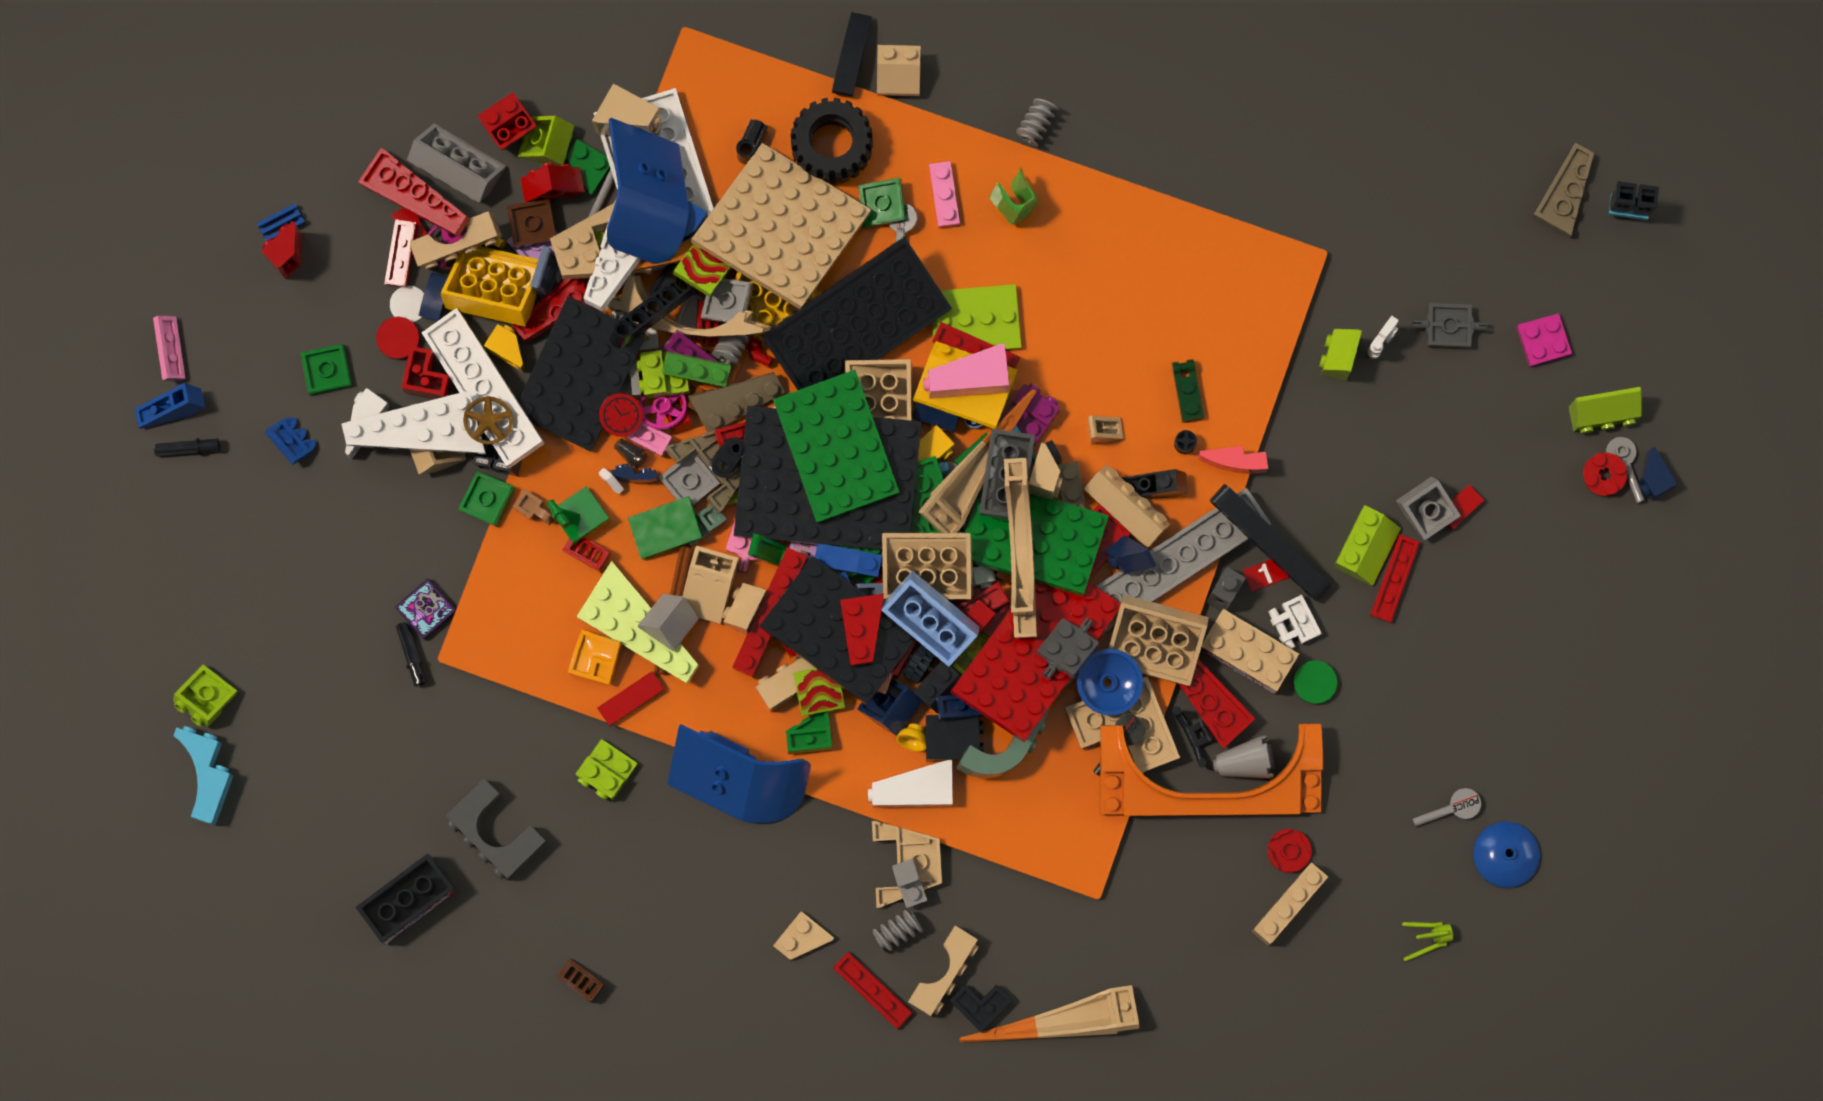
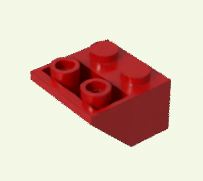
[477,92,537,151]
[261,221,302,279]

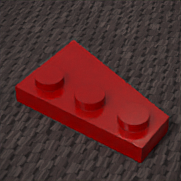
[840,593,884,666]

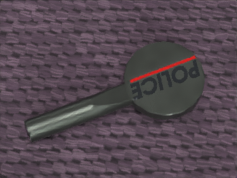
[1093,715,1145,776]

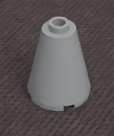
[1213,734,1275,779]

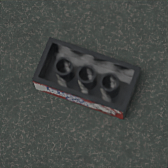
[355,853,457,945]

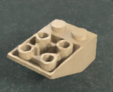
[682,546,739,624]

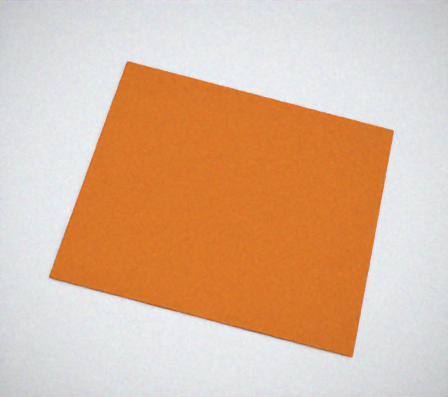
[438,27,1327,900]

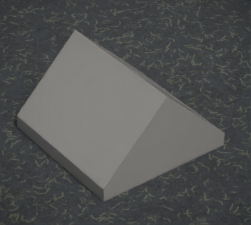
[638,594,699,652]

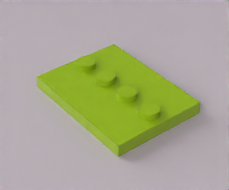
[932,284,1021,351]

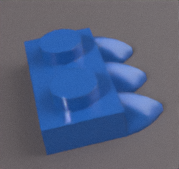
[265,417,316,465]

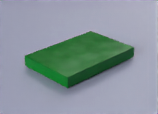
[628,496,703,559]

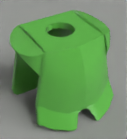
[989,168,1039,225]

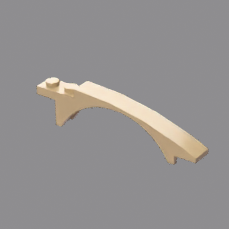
[606,275,771,336]
[1004,458,1037,639]

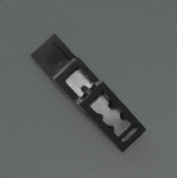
[832,12,872,97]

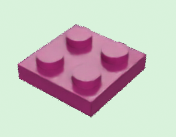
[1516,313,1572,367]

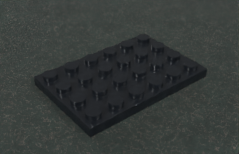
[518,296,647,452]
[760,556,916,705]

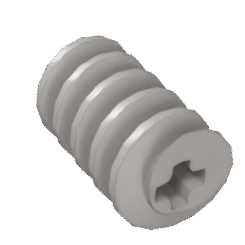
[1016,98,1059,147]
[711,334,753,365]
[872,910,923,952]

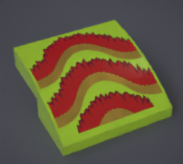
[673,244,731,297]
[793,668,845,716]

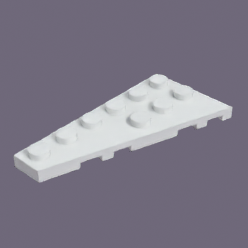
[583,200,641,311]
[341,391,486,454]

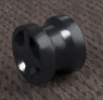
[1174,430,1197,455]

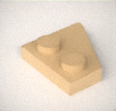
[773,911,835,960]

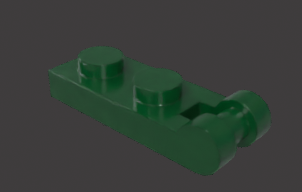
[1172,359,1204,422]

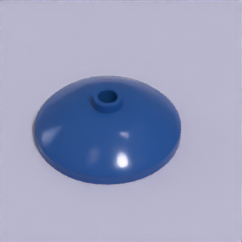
[1077,649,1143,715]
[1473,822,1540,888]

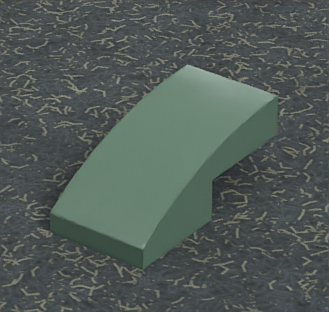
[688,505,727,548]

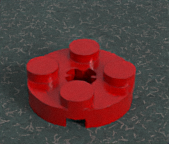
[1583,452,1627,496]

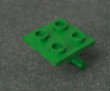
[546,486,610,544]

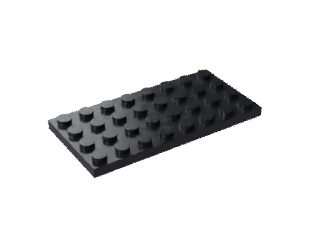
[760,237,952,390]

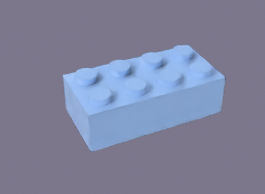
[881,571,980,667]

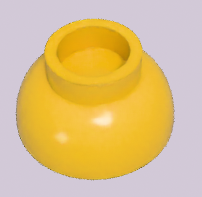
[896,723,926,752]

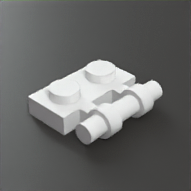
[1367,316,1399,359]
[1268,595,1322,649]

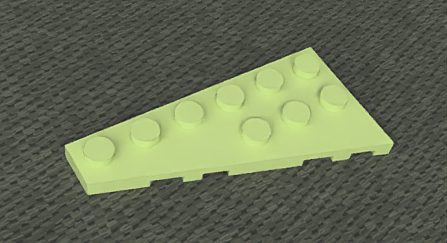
[577,561,699,684]

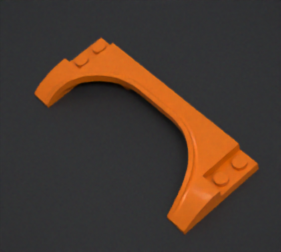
[1100,723,1323,816]

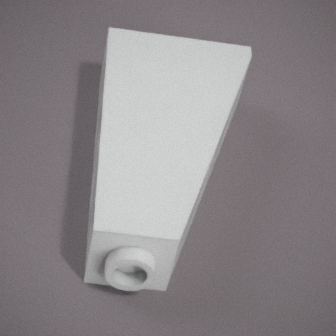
[868,760,953,807]

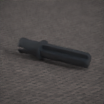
[154,438,220,457]
[396,622,427,687]

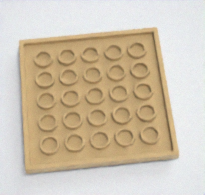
[691,143,871,309]

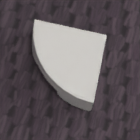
[598,468,624,494]

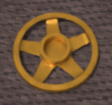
[463,396,513,444]

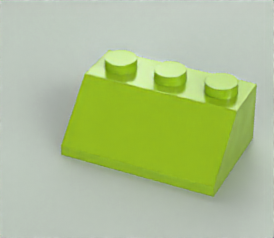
[1568,387,1641,434]
[1333,505,1401,586]

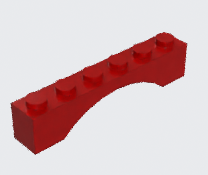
[732,547,808,678]

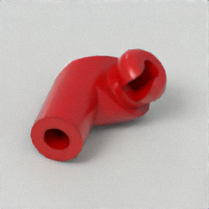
[747,337,773,367]

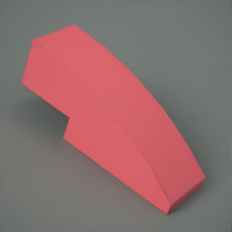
[1198,446,1268,474]

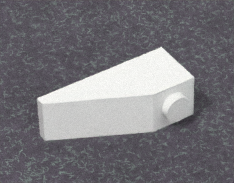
[345,388,390,459]

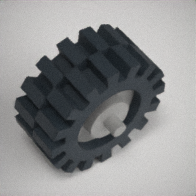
[903,644,936,684]

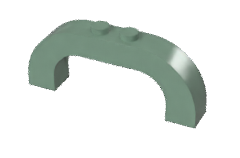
[956,708,1050,779]

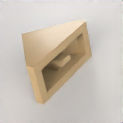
[1087,416,1124,444]

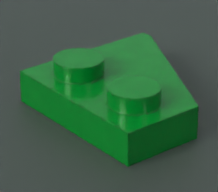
[566,139,610,196]
[786,711,832,754]

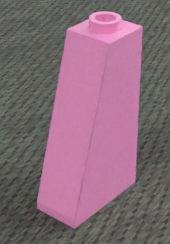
[924,344,1009,398]

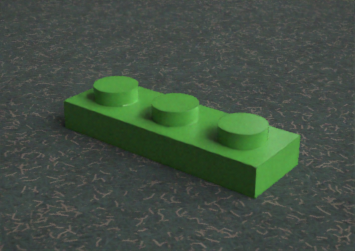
[662,351,731,387]

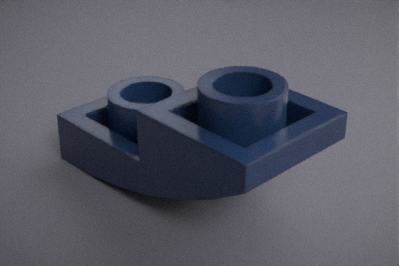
[419,272,448,321]
[611,464,659,484]

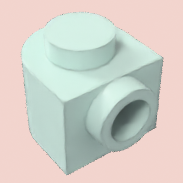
[973,566,997,590]

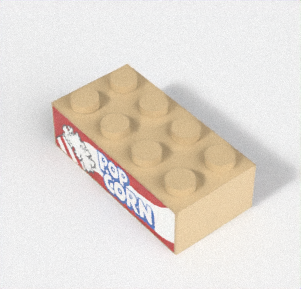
[1200,609,1299,695]

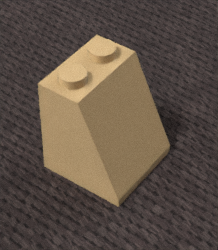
[592,84,663,135]

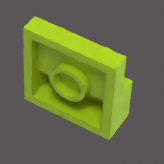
[636,350,690,399]
[173,664,237,728]
[576,739,638,801]

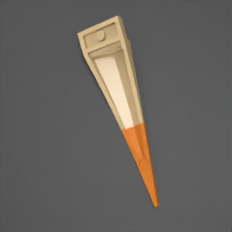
[919,389,1036,533]
[959,985,1139,1043]

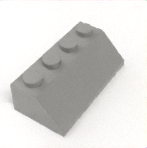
[407,123,506,203]

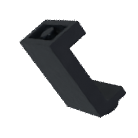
[926,715,984,762]

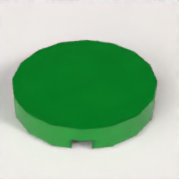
[1293,660,1337,705]

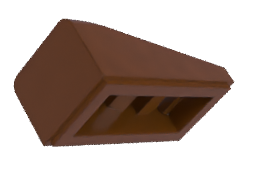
[556,958,605,1003]

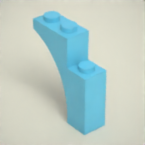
[173,726,233,826]

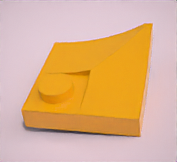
[568,629,622,685]

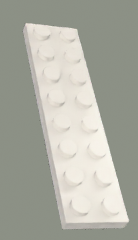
[422,308,545,468]

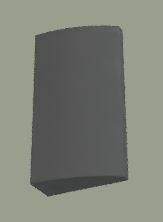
[979,429,1035,521]

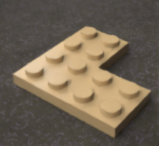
[1065,676,1180,773]

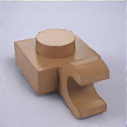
[513,489,553,524]

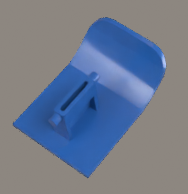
[607,118,689,263]
[667,724,811,823]

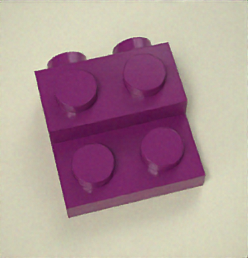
[999,383,1060,446]

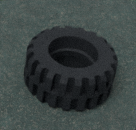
[791,98,873,184]

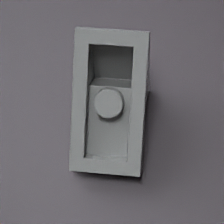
[892,858,928,908]

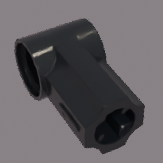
[736,119,768,164]

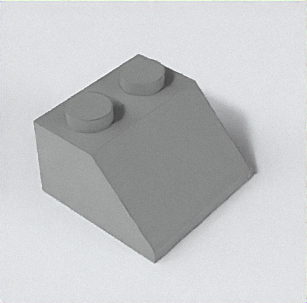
[1396,477,1461,540]

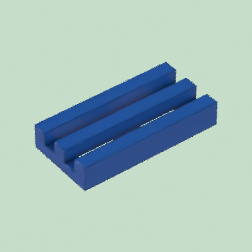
[257,203,306,241]

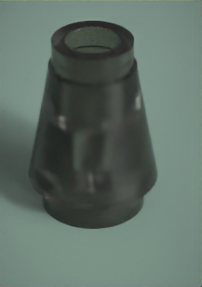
[614,438,647,468]

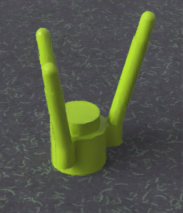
[1402,922,1453,961]

